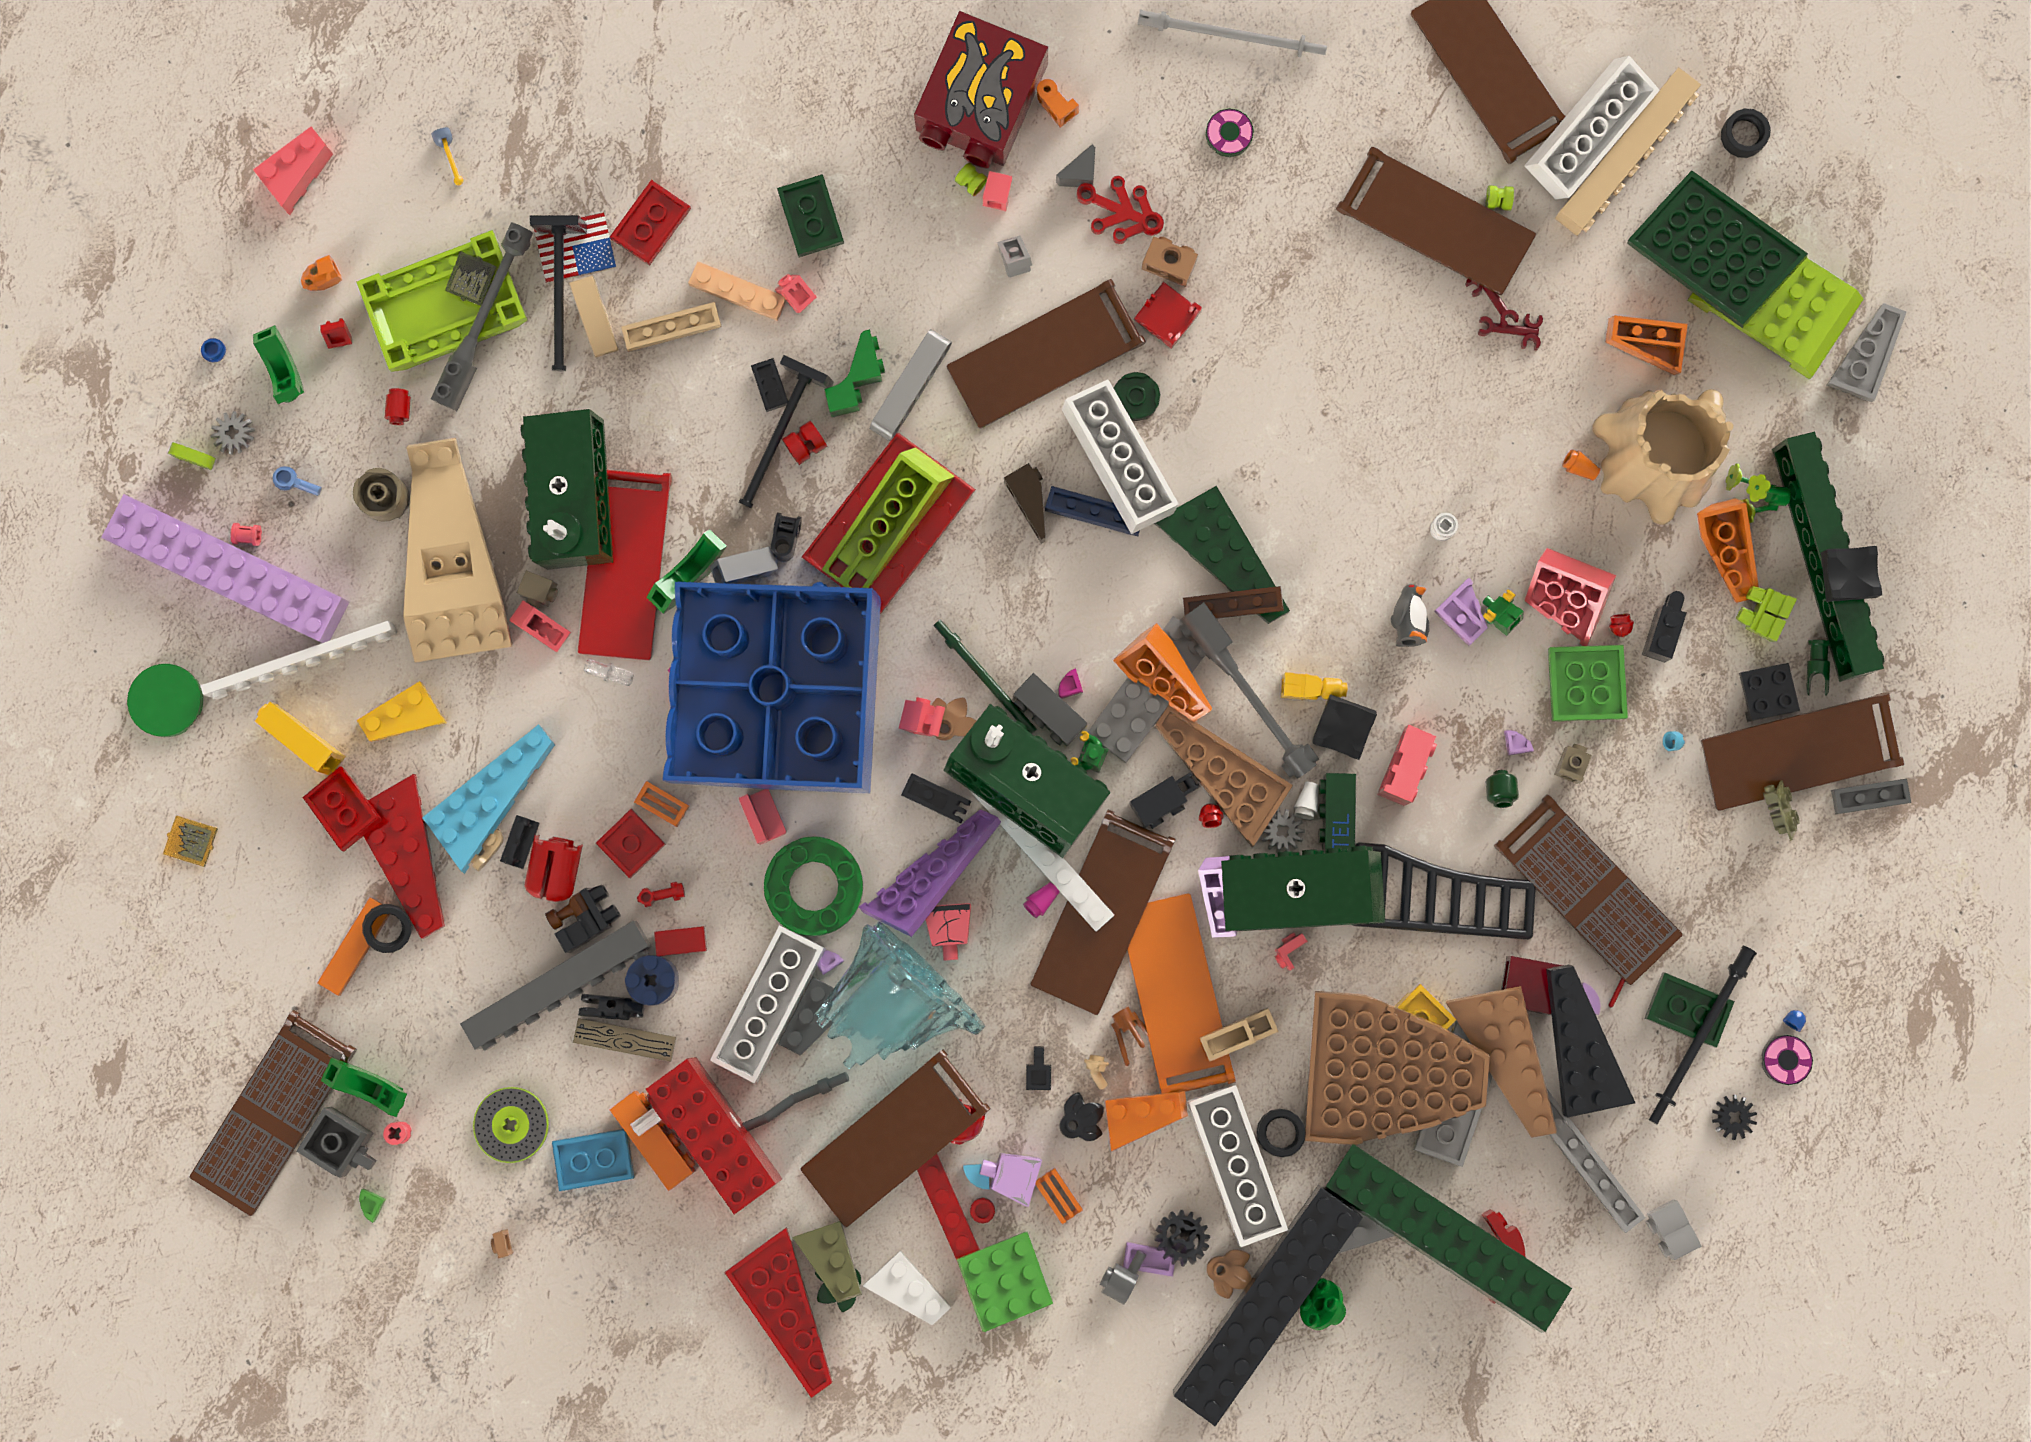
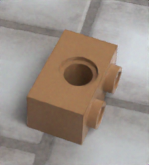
[1142,236,1198,287]

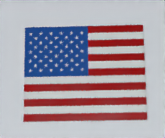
[534,212,616,283]

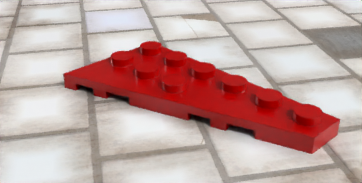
[724,1227,833,1398]

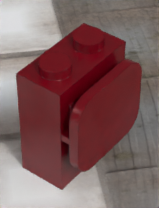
[1501,956,1563,1015]

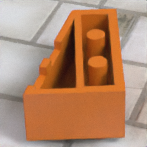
[1605,315,1688,375]
[1105,1091,1188,1151]

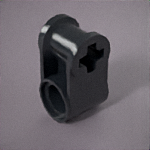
[771,512,802,562]

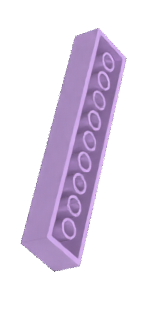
[101,494,349,643]

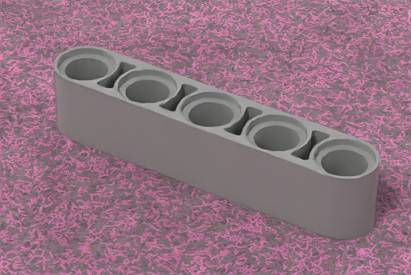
[869,329,952,441]

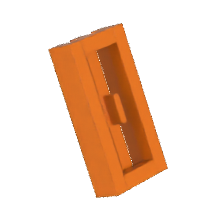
[634,781,690,827]
[1035,1168,1083,1224]

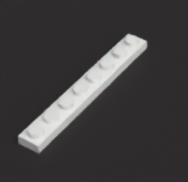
[200,621,397,699]
[969,790,1114,932]

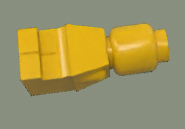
[1281,672,1348,700]

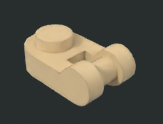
[471,829,503,871]

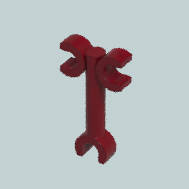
[1465,279,1519,329]
[1478,314,1543,351]

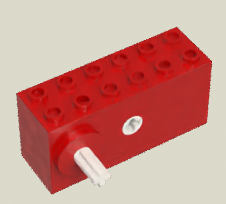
[630,1057,782,1215]

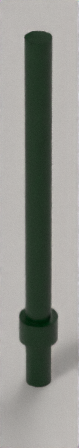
[933,619,1037,734]

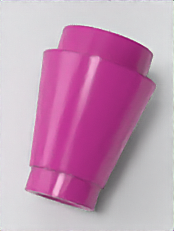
[1023,882,1060,918]

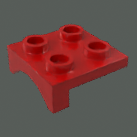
[1134,281,1202,349]

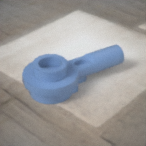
[272,466,321,496]

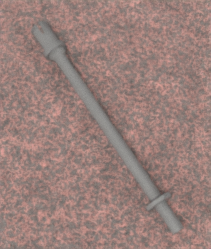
[1138,9,1327,57]

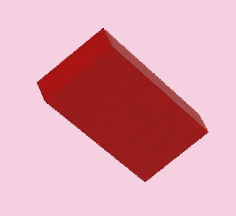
[654,926,707,956]

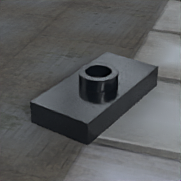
[751,358,788,412]

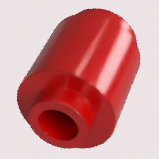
[384,388,411,425]

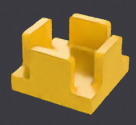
[1394,984,1456,1029]

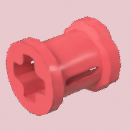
[231,523,262,546]
[383,1122,412,1145]

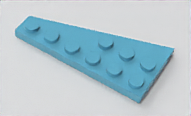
[422,724,555,874]

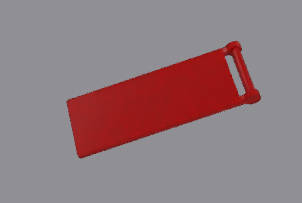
[578,470,672,660]

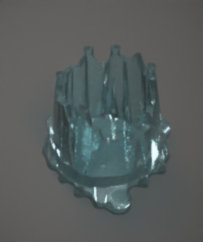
[815,921,986,1069]

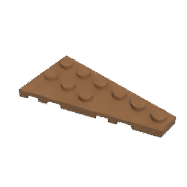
[1155,705,1293,848]
[1446,986,1557,1138]

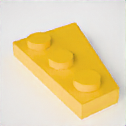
[357,681,447,742]

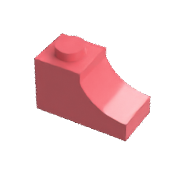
[509,601,571,652]

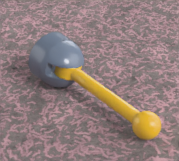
[431,127,463,186]

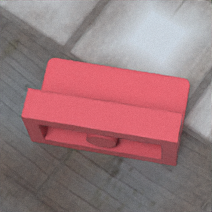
[739,789,786,845]

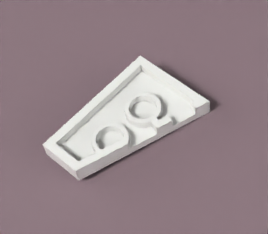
[863,1251,951,1325]

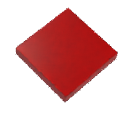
[596,809,666,879]

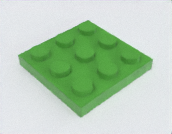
[1548,645,1628,722]
[957,1232,1053,1332]

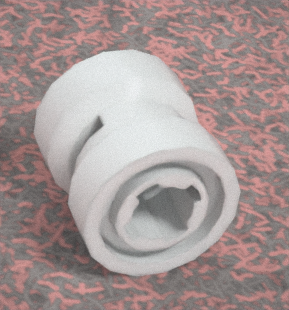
[1430,513,1458,541]

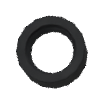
[1721,108,1771,158]
[362,904,411,953]
[1257,1108,1306,1158]

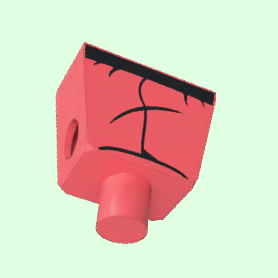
[926,903,971,961]

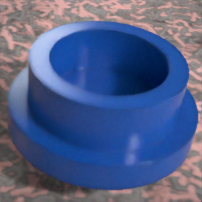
[201,338,226,363]

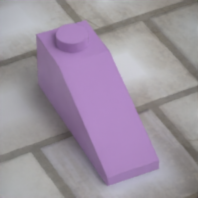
[1198,856,1237,938]

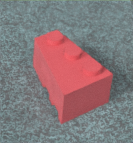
[1377,725,1437,806]

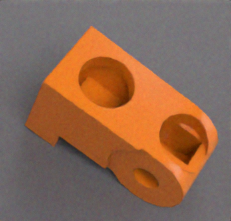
[1037,79,1079,128]

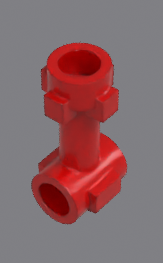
[637,882,685,907]

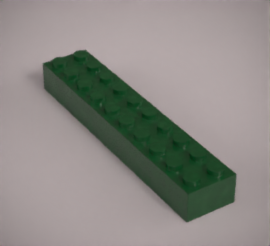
[1772,431,1885,682]
[1325,1144,1572,1333]

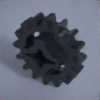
[1154,1210,1210,1267]

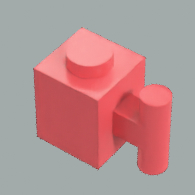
[899,697,945,737]

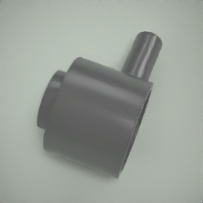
[1100,1250,1146,1305]

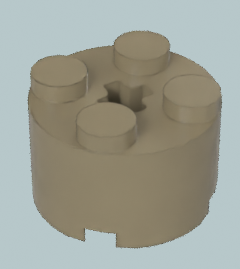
[353,468,409,522]

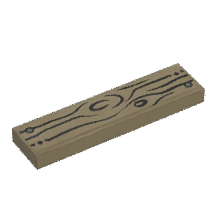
[573,1018,676,1062]

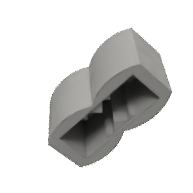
[1646,1200,1702,1260]

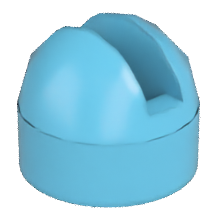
[1663,731,1685,751]

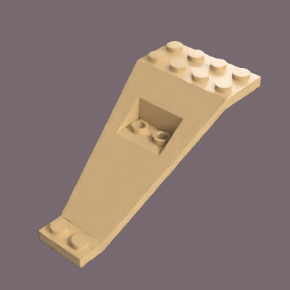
[403,438,513,662]

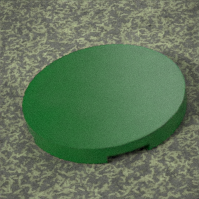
[127,664,203,737]

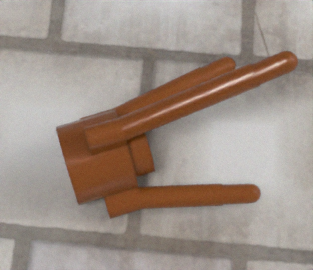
[1111,1007,1148,1066]

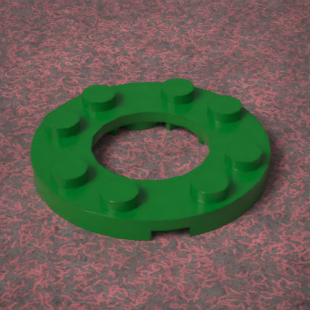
[764,837,863,936]

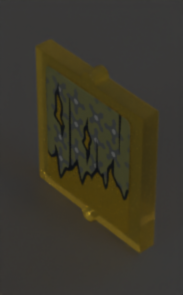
[163,816,218,867]

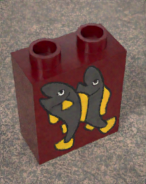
[914,11,1048,169]

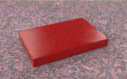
[610,180,691,266]
[302,766,382,852]

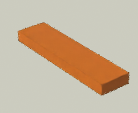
[317,897,390,996]

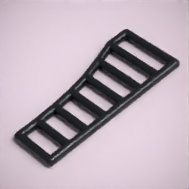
[1352,842,1536,940]

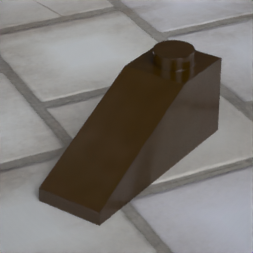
[1004,463,1045,544]

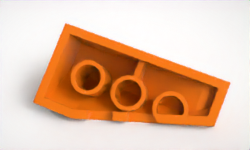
[1697,498,1759,603]
[1113,623,1212,722]

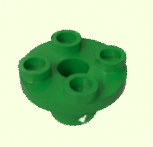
[1299,1278,1346,1330]

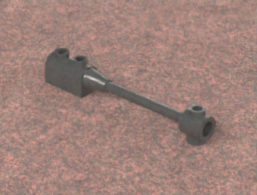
[431,222,533,412]
[1179,602,1319,779]

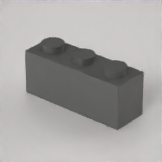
[1013,673,1087,746]

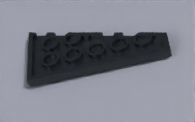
[1546,964,1635,1118]

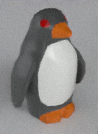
[1391,584,1429,647]

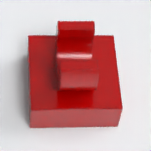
[320,318,352,349]

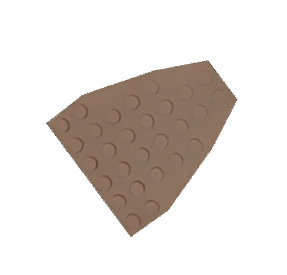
[1305,991,1490,1145]

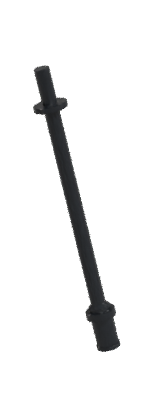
[1649,945,1757,1125]

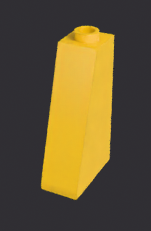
[255,702,346,775]

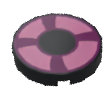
[1761,1035,1813,1085]

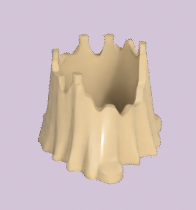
[1593,389,1733,525]

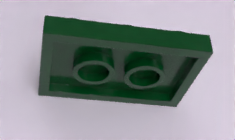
[777,174,844,258]
[1644,972,1735,1048]

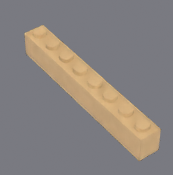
[1555,67,1701,236]

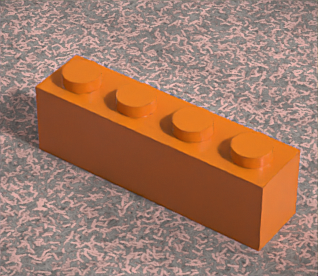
[609,1090,696,1191]

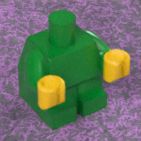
[1482,589,1524,636]
[1070,731,1109,773]

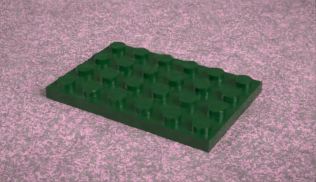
[1627,170,1808,328]

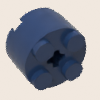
[625,955,679,1006]

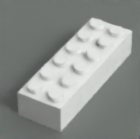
[1524,56,1660,199]
[1062,380,1179,534]
[710,925,826,1083]
[1187,1084,1288,1247]

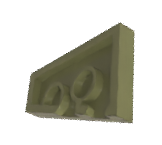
[792,1221,862,1303]

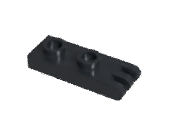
[901,773,972,824]

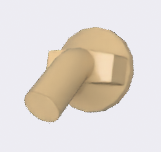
[1084,1055,1109,1089]

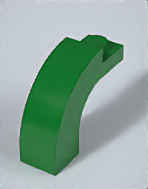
[253,325,304,404]
[321,1058,407,1117]

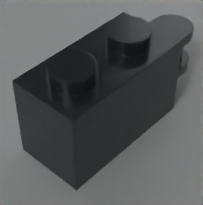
[1642,591,1687,663]
[1129,772,1201,829]

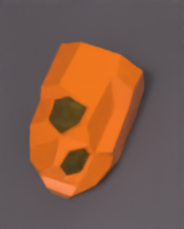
[301,255,342,291]

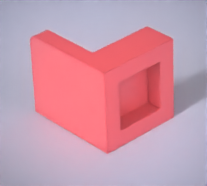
[983,171,1012,211]

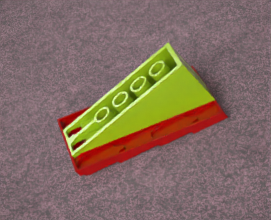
[802,433,976,614]

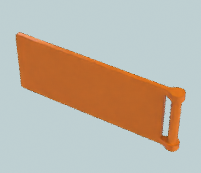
[1127,893,1236,1093]

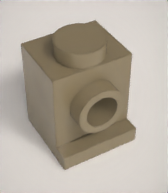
[1554,744,1592,784]

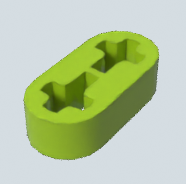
[168,442,216,470]

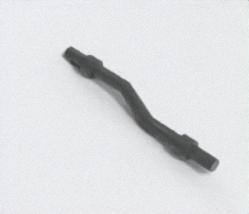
[742,1072,849,1131]

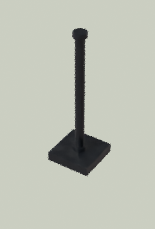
[530,215,587,371]
[738,355,834,509]

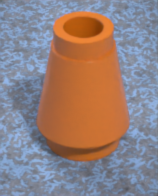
[1562,449,1601,481]

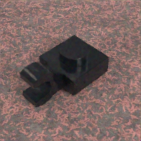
[1026,1046,1051,1090]

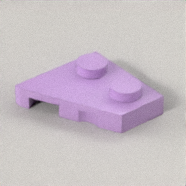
[1434,578,1488,646]

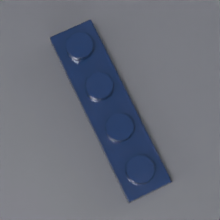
[1045,486,1140,537]

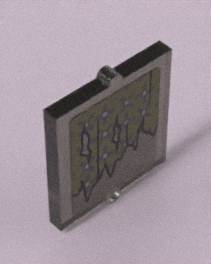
[445,251,498,306]

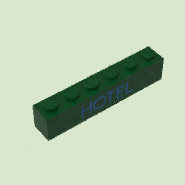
[1318,773,1356,853]

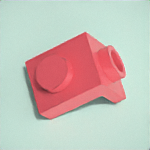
[1274,932,1308,971]

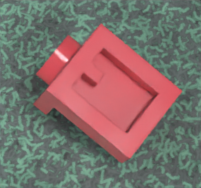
[775,274,817,313]

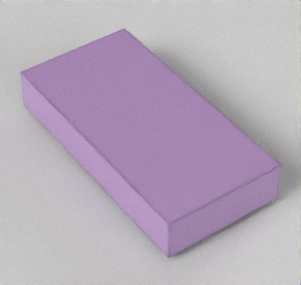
[1123,1242,1176,1277]

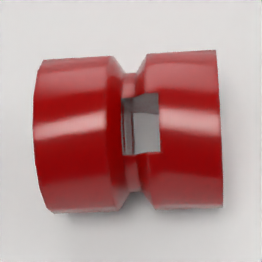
[782,420,828,465]

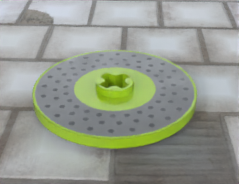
[473,1087,549,1163]

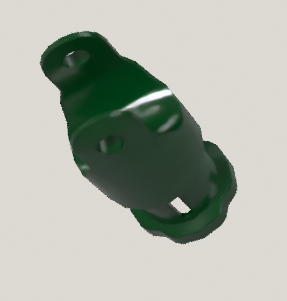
[1806,640,1831,696]

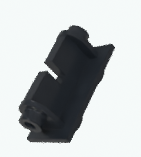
[500,815,540,869]

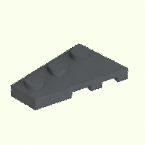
[778,977,857,1055]

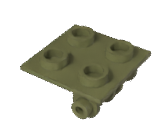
[1763,780,1800,841]

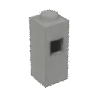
[710,546,778,584]

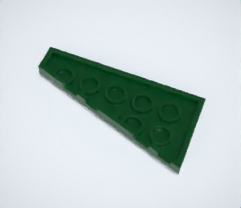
[1154,485,1290,624]

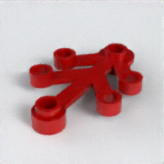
[1077,176,1164,244]

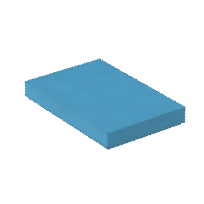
[552,1129,635,1191]

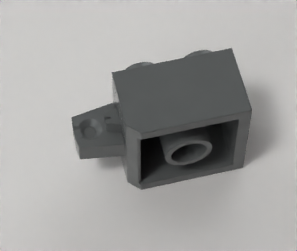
[296,1107,377,1178]

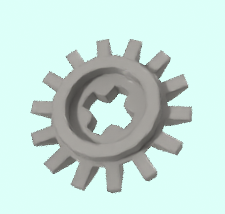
[211,411,255,455]
[1262,809,1305,853]

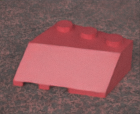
[1525,548,1616,646]

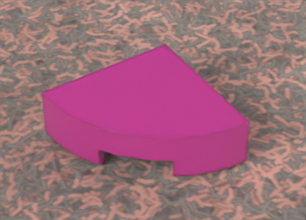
[1058,668,1083,699]

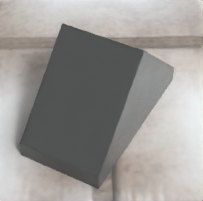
[1056,144,1096,187]

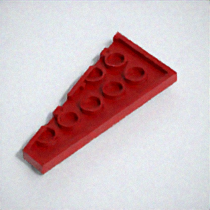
[363,774,445,939]

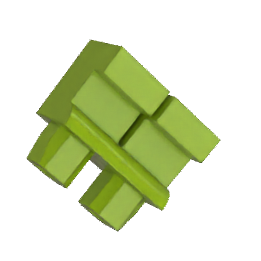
[1736,586,1797,642]

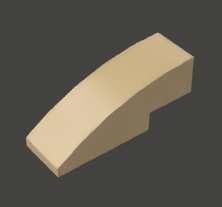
[569,275,618,357]
[1200,1007,1278,1061]

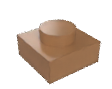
[491,1229,513,1259]

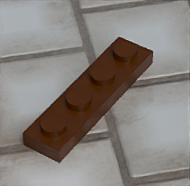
[1183,586,1284,619]

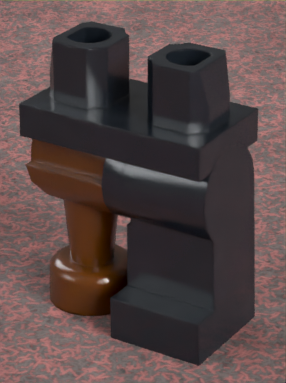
[545,885,621,953]

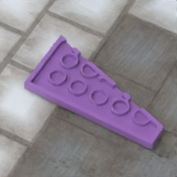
[859,809,1001,937]

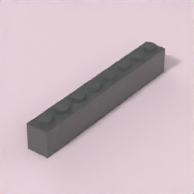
[460,921,652,1051]

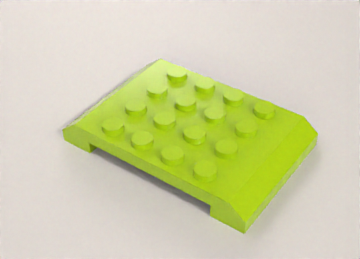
[356,230,527,372]
[1687,258,1864,379]

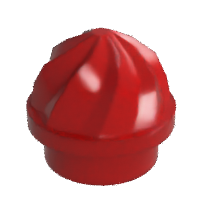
[1609,613,1634,637]
[1199,803,1224,828]

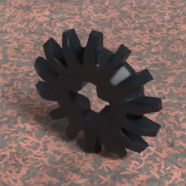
[1712,1095,1757,1140]

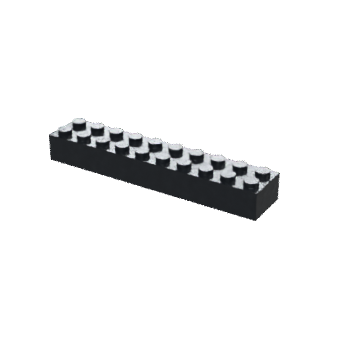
[1173,1184,1363,1426]

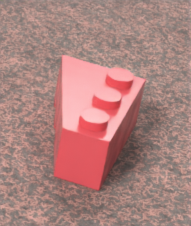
[253,127,333,215]

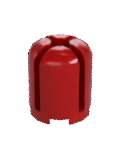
[524,835,583,902]

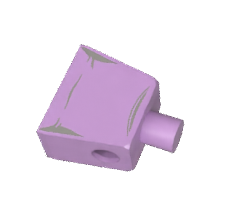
[979,1153,1042,1207]

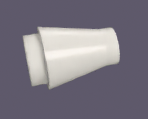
[1293,782,1319,820]

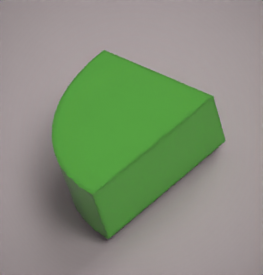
[359,1188,386,1223]

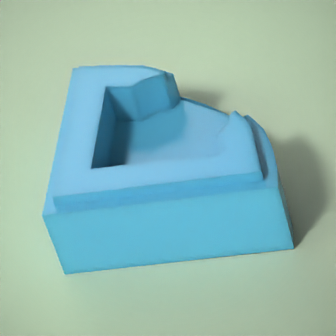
[963,1164,990,1189]

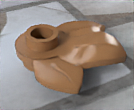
[932,697,977,741]
[1206,1250,1252,1299]

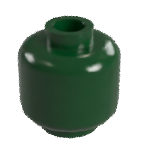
[1485,770,1519,808]

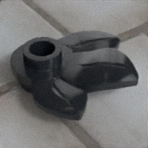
[1059,1092,1104,1141]

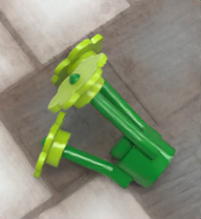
[1725,463,1791,525]

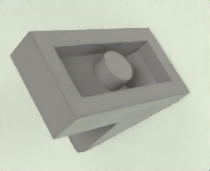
[997,236,1032,277]

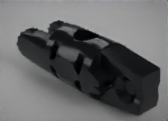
[578,994,644,1020]

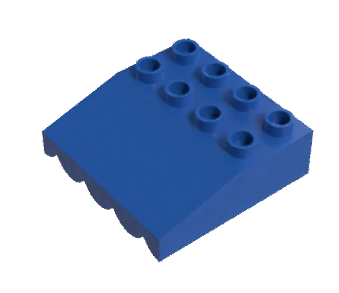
[663,582,881,794]

